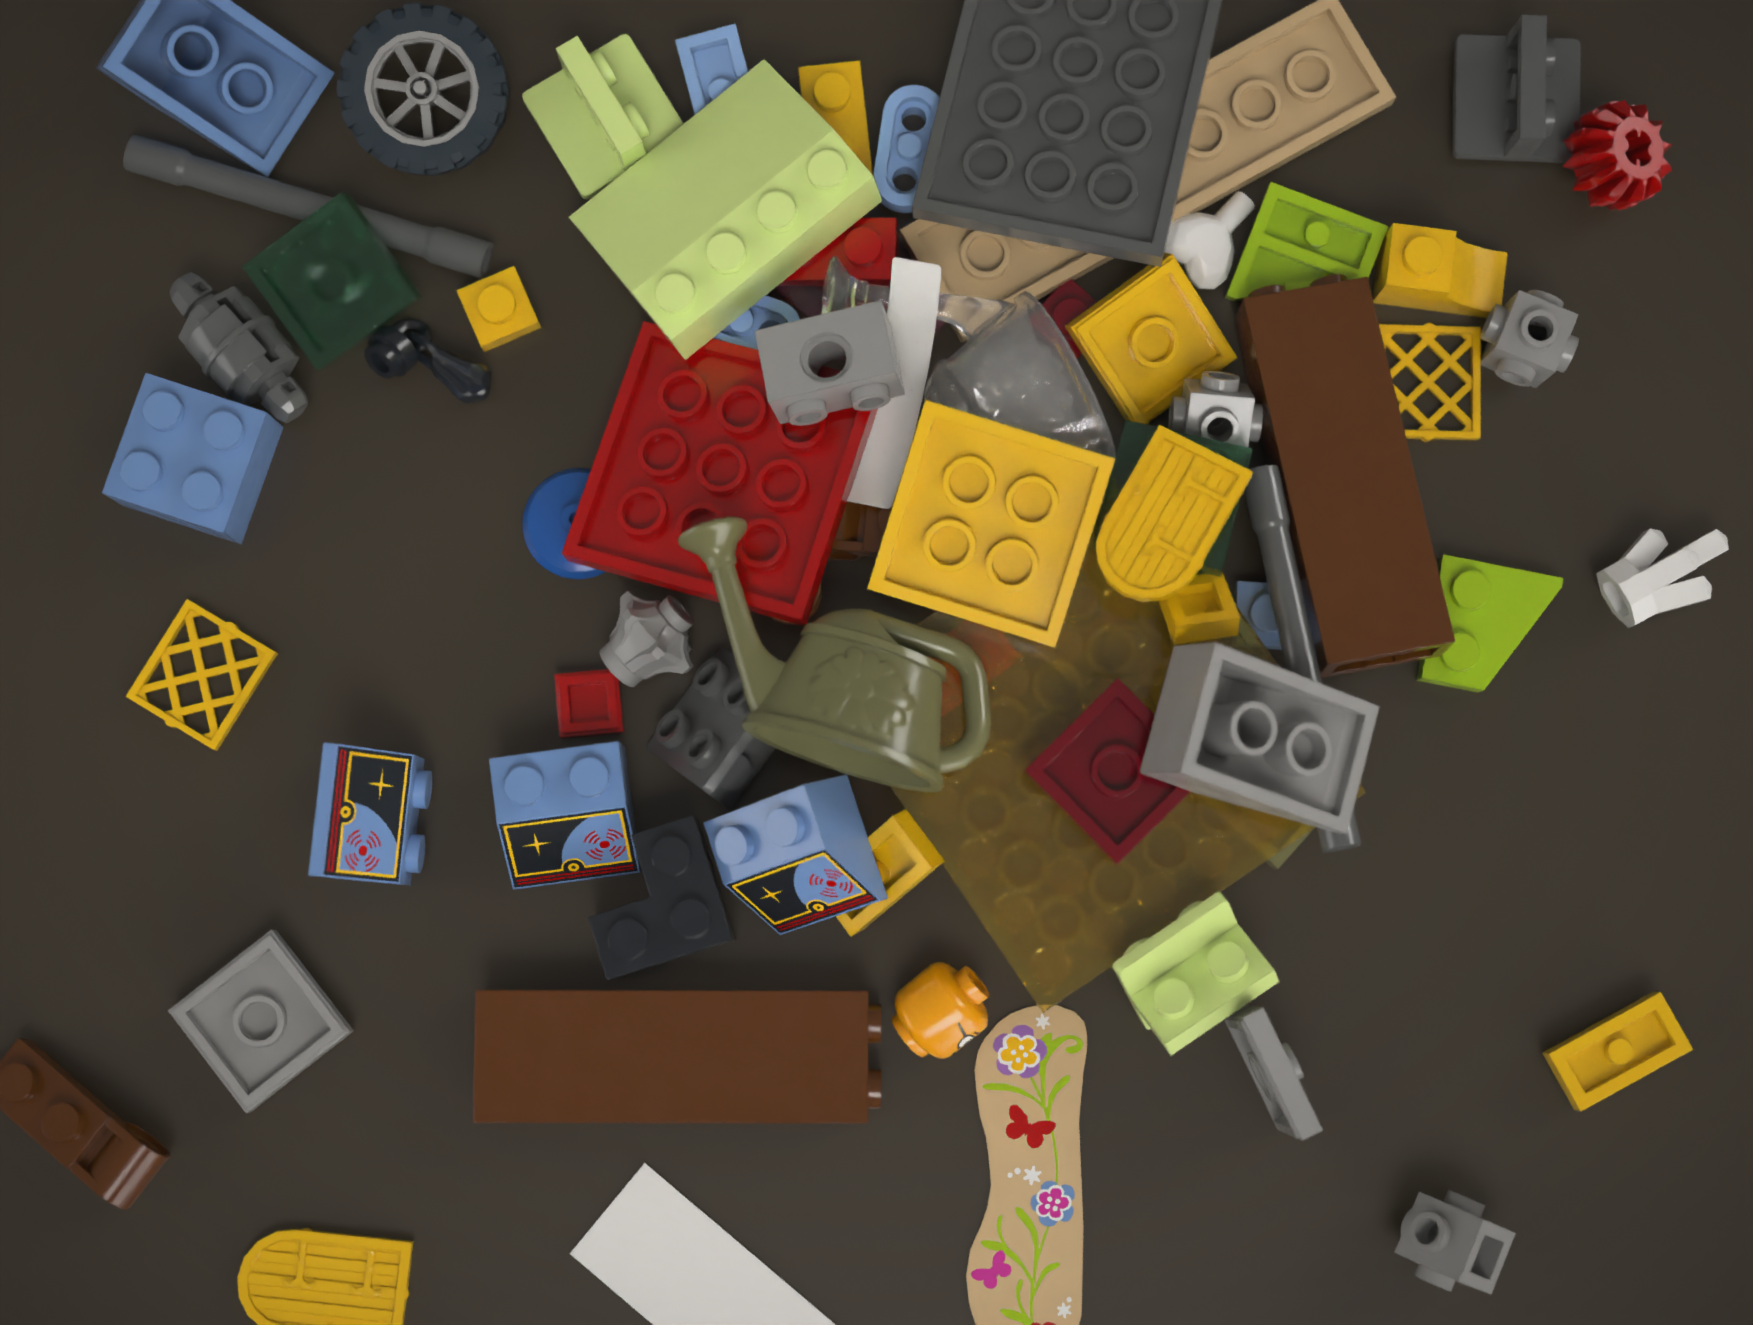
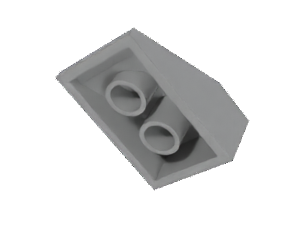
[1140,642,1380,834]

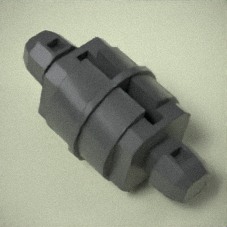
[169,272,308,423]

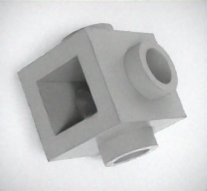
[1480,290,1579,388]
[1168,371,1263,467]
[1395,1190,1516,1295]

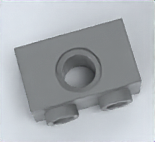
[755,300,905,426]

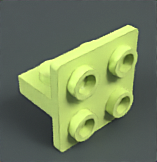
[522,34,684,199]
[1112,892,1279,1055]

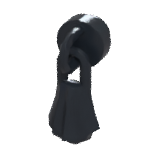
[364,318,492,404]

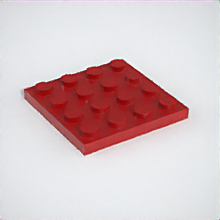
[561,321,878,626]

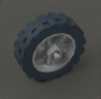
[337,3,510,176]

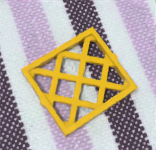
[1379,323,1481,442]
[125,599,278,751]

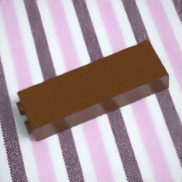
[1234,274,1455,678]
[473,989,881,1124]

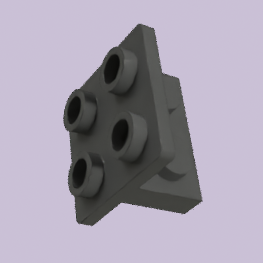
[1452,14,1581,163]
[646,648,776,810]

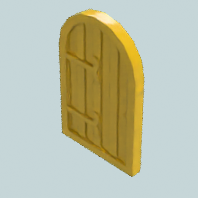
[1096,425,1253,602]
[237,1228,414,1325]

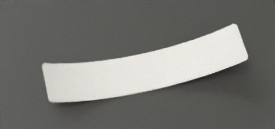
[847,257,942,509]

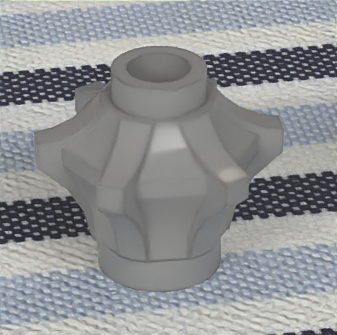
[599,590,695,687]

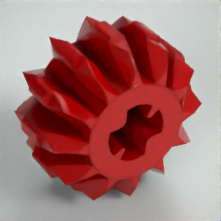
[1562,100,1673,211]

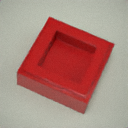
[554,669,625,739]

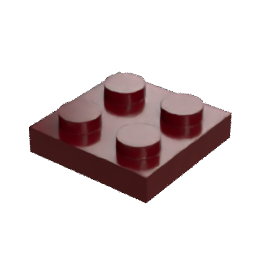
[1023,678,1191,865]

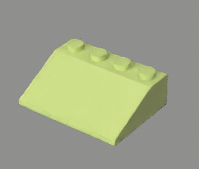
[569,59,882,360]

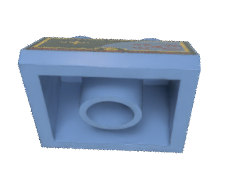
[489,741,641,890]
[308,743,432,886]
[703,774,888,935]

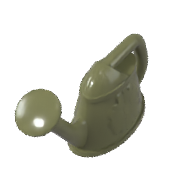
[677,517,991,792]

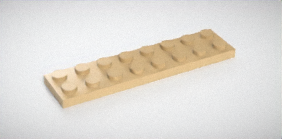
[900,0,1396,342]

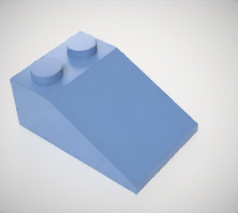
[96,0,334,177]

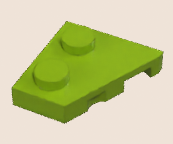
[1225,182,1389,301]
[1416,554,1563,693]

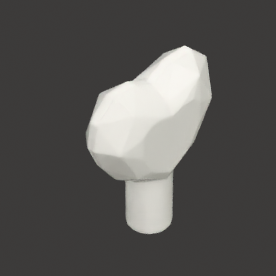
[1164,191,1255,289]

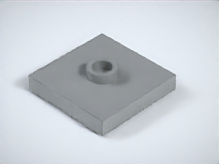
[168,930,354,1113]
[1224,1005,1323,1140]

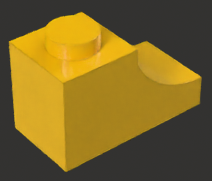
[1372,223,1507,318]

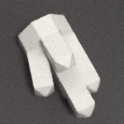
[1596,528,1729,628]

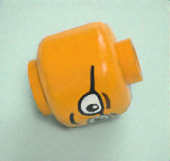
[891,962,990,1059]

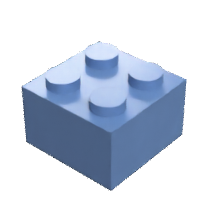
[102,373,283,545]

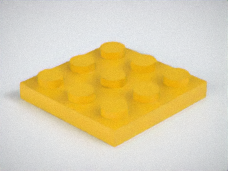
[867,400,1115,647]

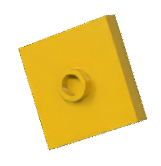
[1065,253,1237,431]

